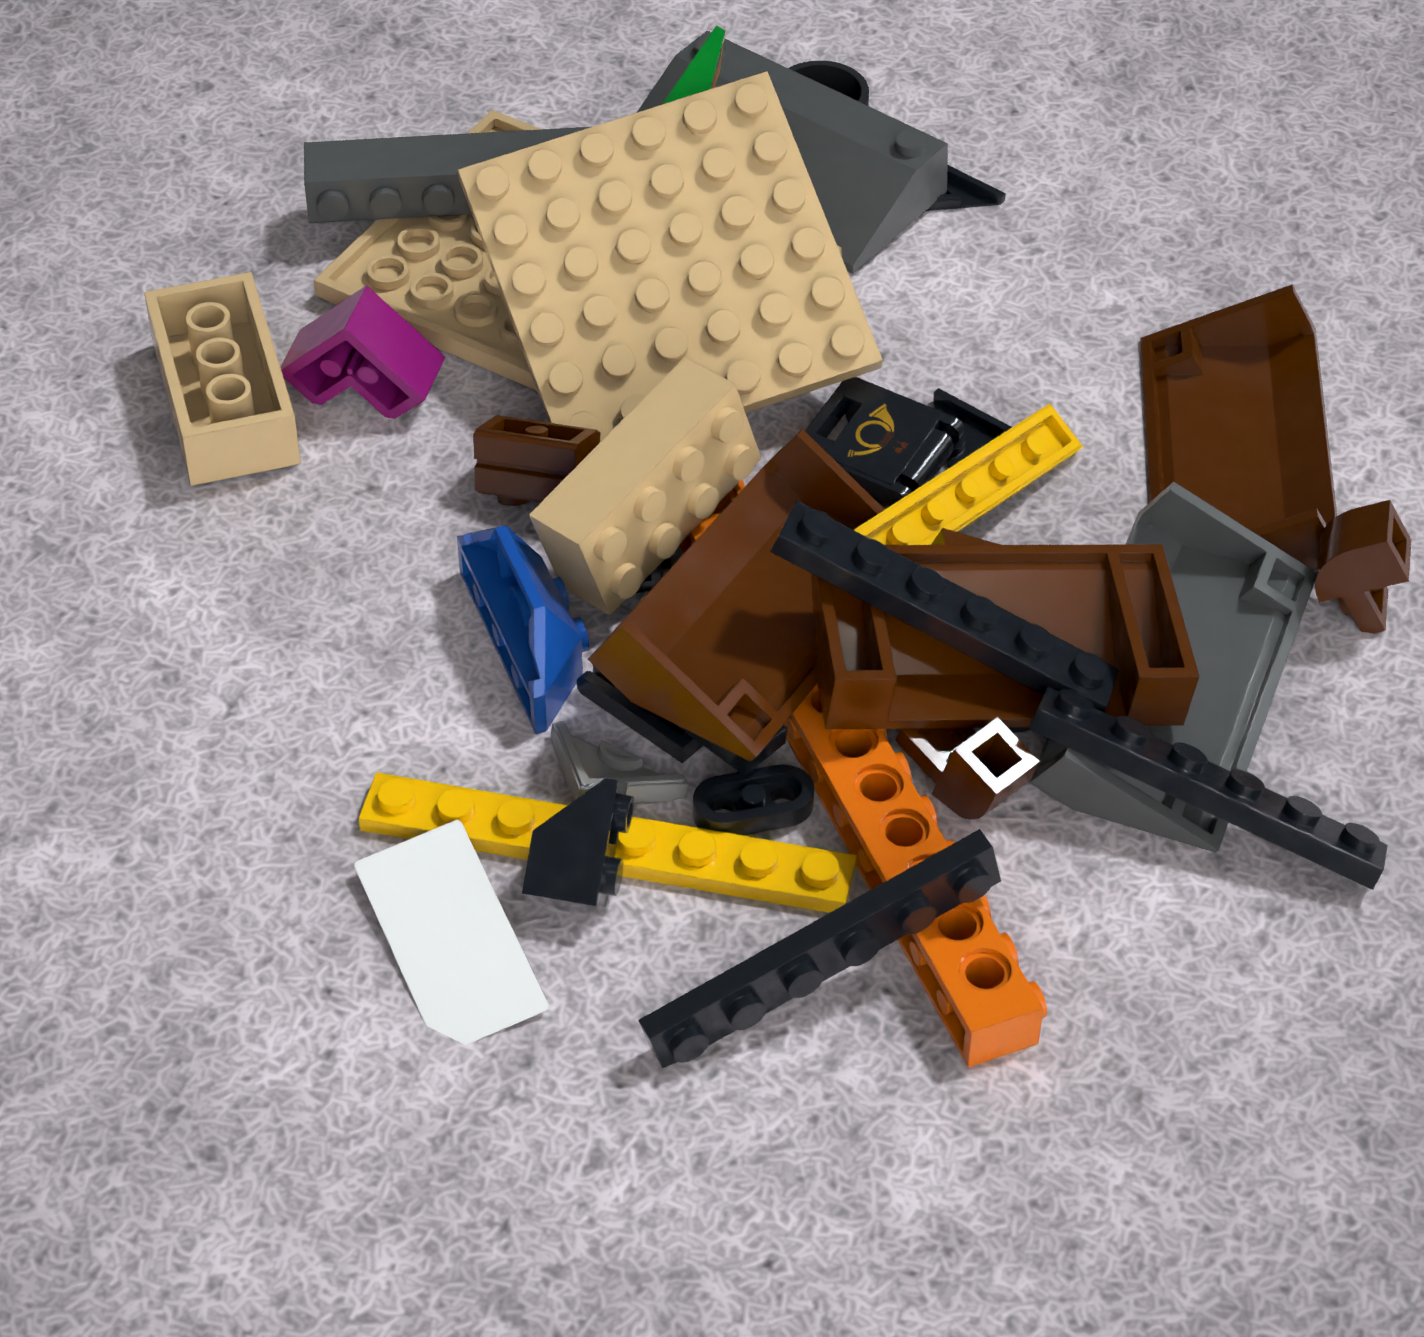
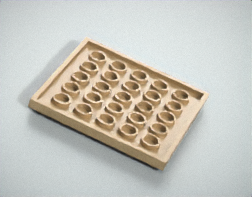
[458,71,883,442]

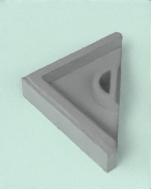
[550,721,689,803]

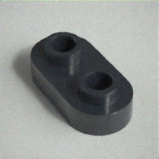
[693,764,814,836]

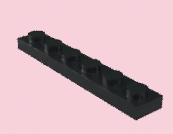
[770,500,1119,712]
[1028,686,1388,890]
[638,829,1001,1068]

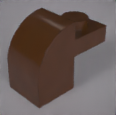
[1315,500,1412,634]
[895,717,1040,820]

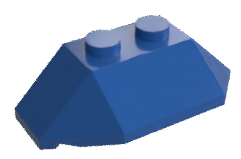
[457,525,589,734]

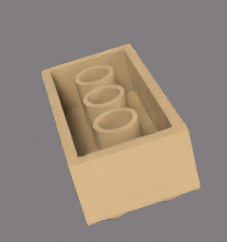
[144,272,301,486]
[529,357,761,616]

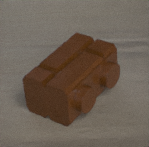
[473,415,600,506]

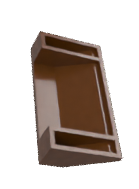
[811,544,1199,729]

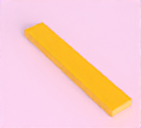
[854,403,1083,545]

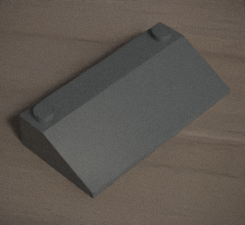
[636,30,948,274]
[1029,482,1316,853]

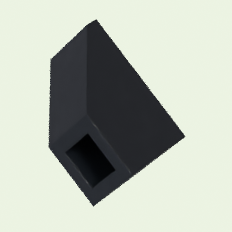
[522,778,634,907]

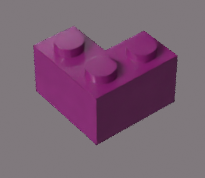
[280,285,445,419]

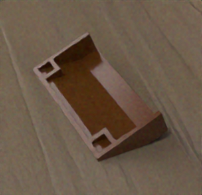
[1140,284,1337,570]
[588,429,885,762]

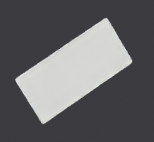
[354,820,549,1045]

